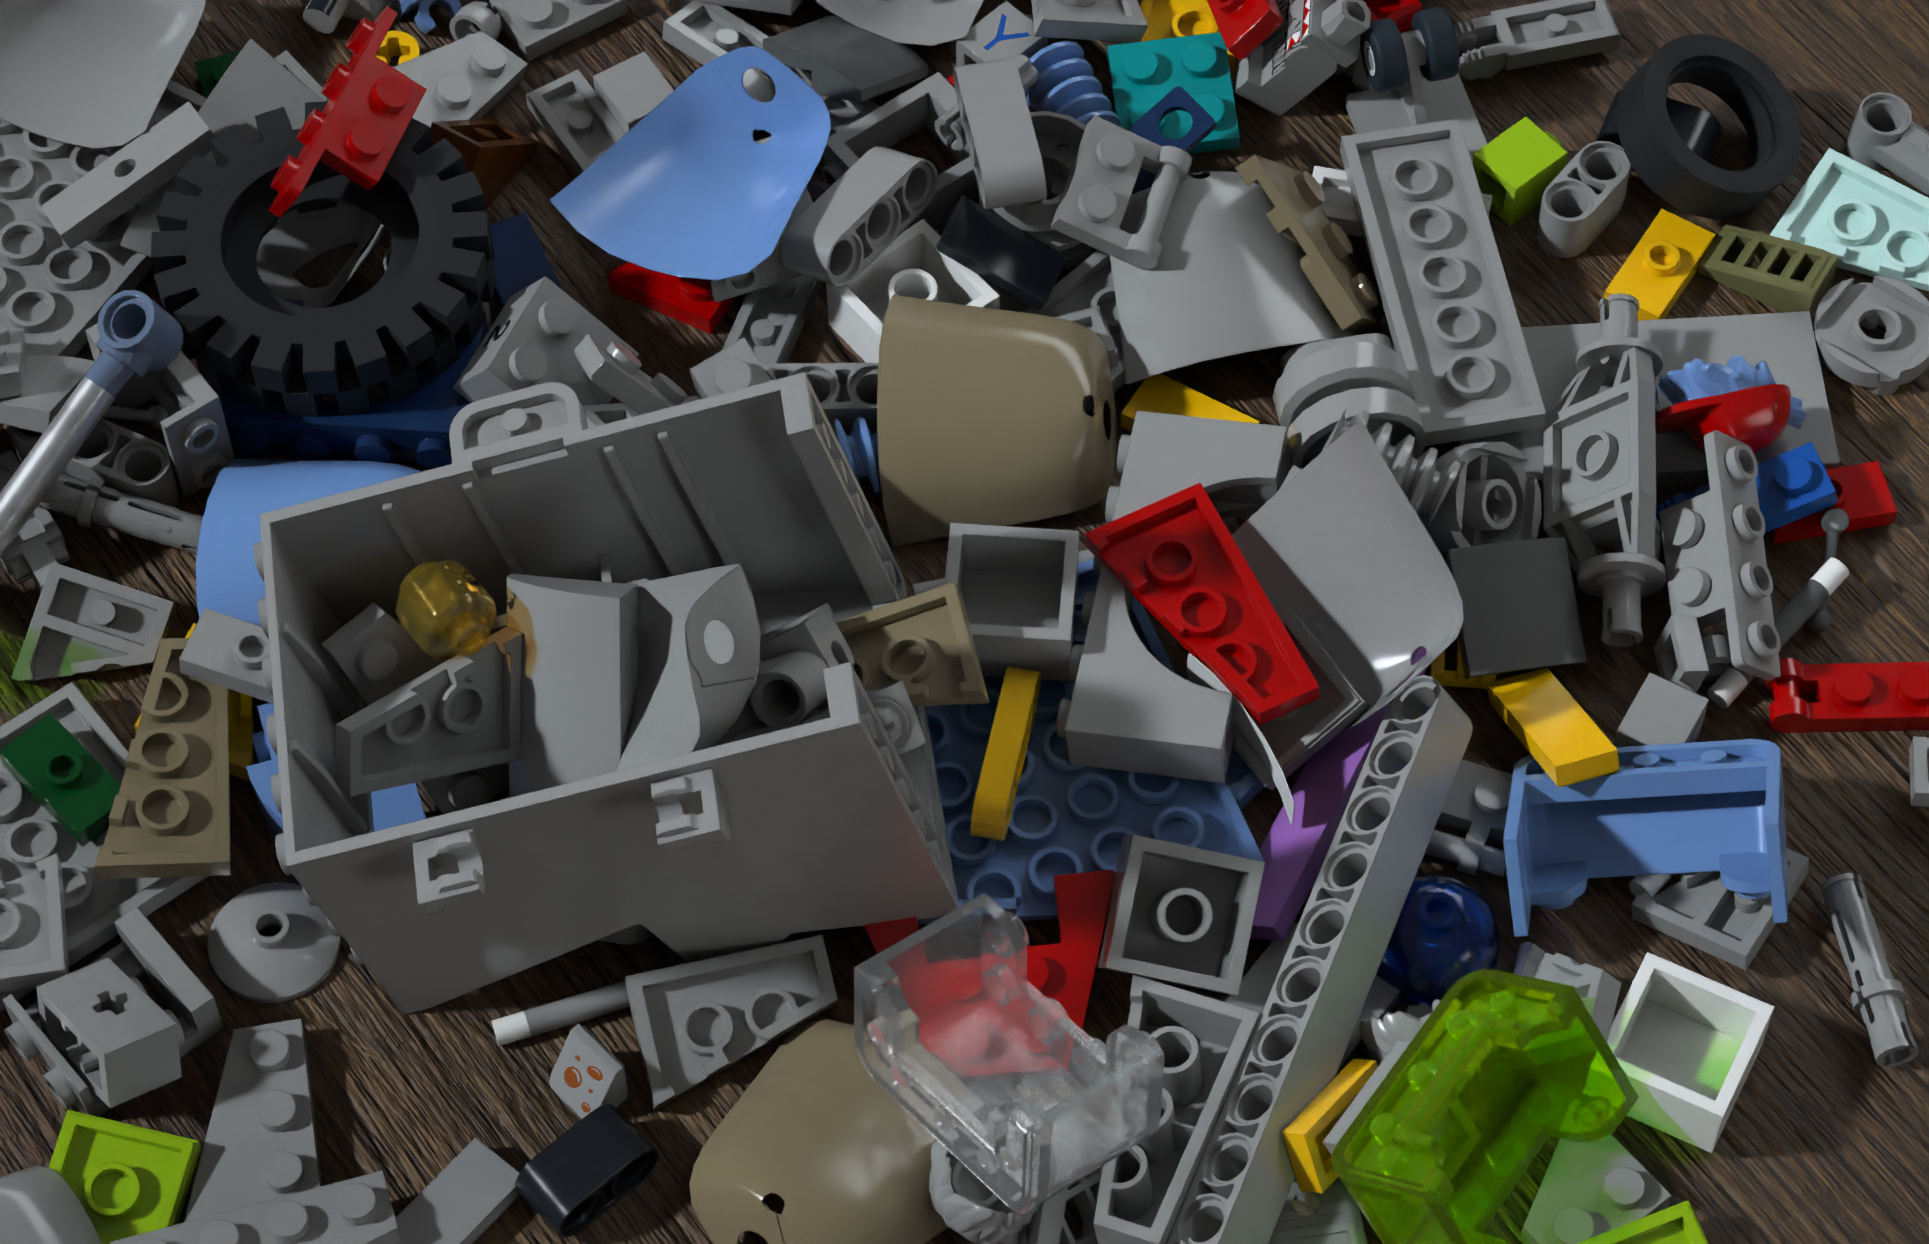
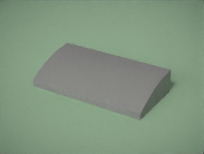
[506,574,638,798]

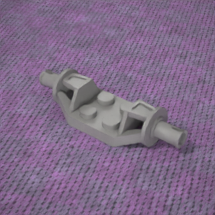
[1543,293,1667,647]

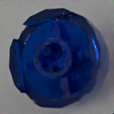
[1376,875,1500,1008]

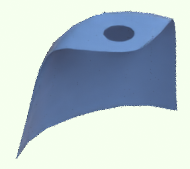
[550,46,831,281]
[196,458,423,627]

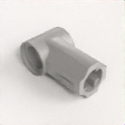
[1846,92,1929,195]

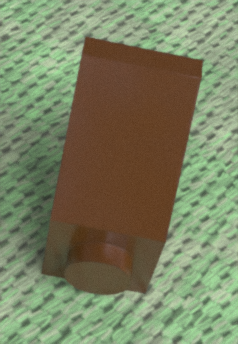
[430,118,538,209]

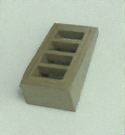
[1697,224,1839,316]

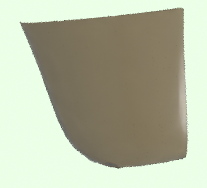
[877,294,1118,548]
[689,1019,991,1244]

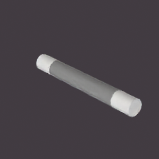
[491,963,685,1046]

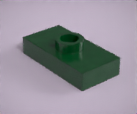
[0,713,121,847]

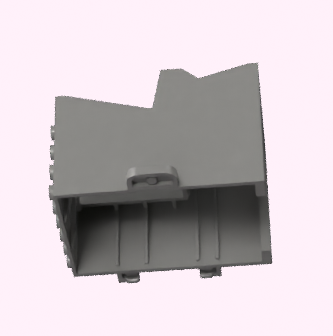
[253,372,960,1014]

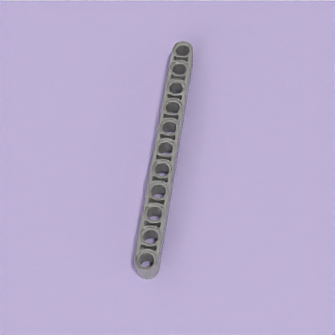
[1167,675,1473,1244]

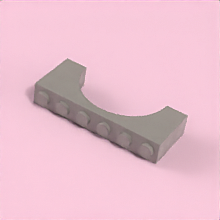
[1057,411,1289,783]

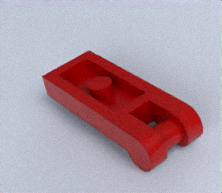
[1765,658,1929,733]

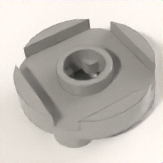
[1813,276,1929,396]

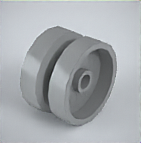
[1273,341,1427,469]

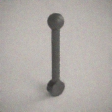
[1806,508,1849,632]

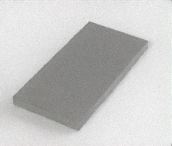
[1457,311,1840,493]

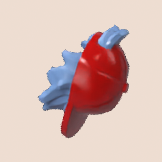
[1655,355,1806,456]

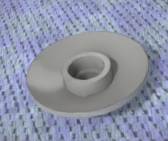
[208,882,341,1003]

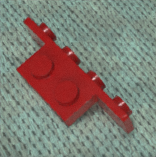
[269,6,427,218]

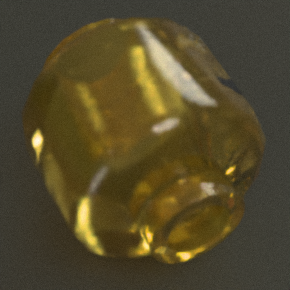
[395,560,497,660]

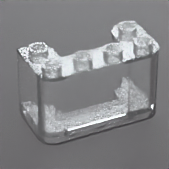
[854,893,1165,1214]

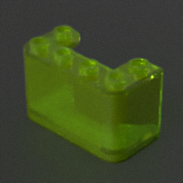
[1331,969,1639,1244]

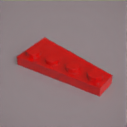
[1084,483,1320,725]

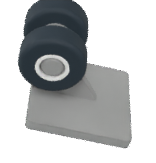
[1345,7,1487,162]

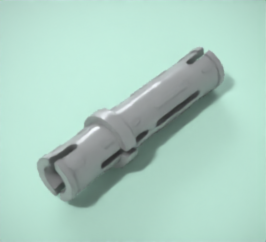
[38,474,203,555]
[1820,873,1919,1067]

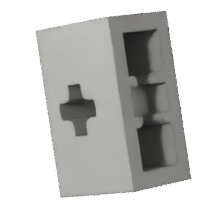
[36,958,184,1108]

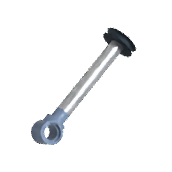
[0,290,183,558]

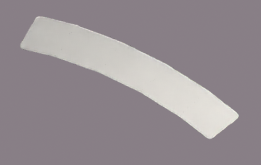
[1186,653,1295,824]

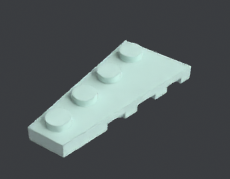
[1770,148,1929,292]

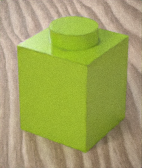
[1472,117,1568,226]

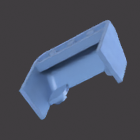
[1503,739,1788,937]

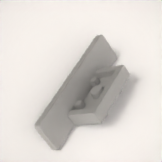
[1659,430,1781,681]

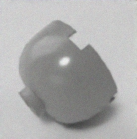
[1420,442,1542,556]

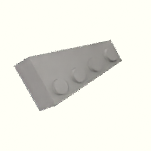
[1093,975,1260,1244]

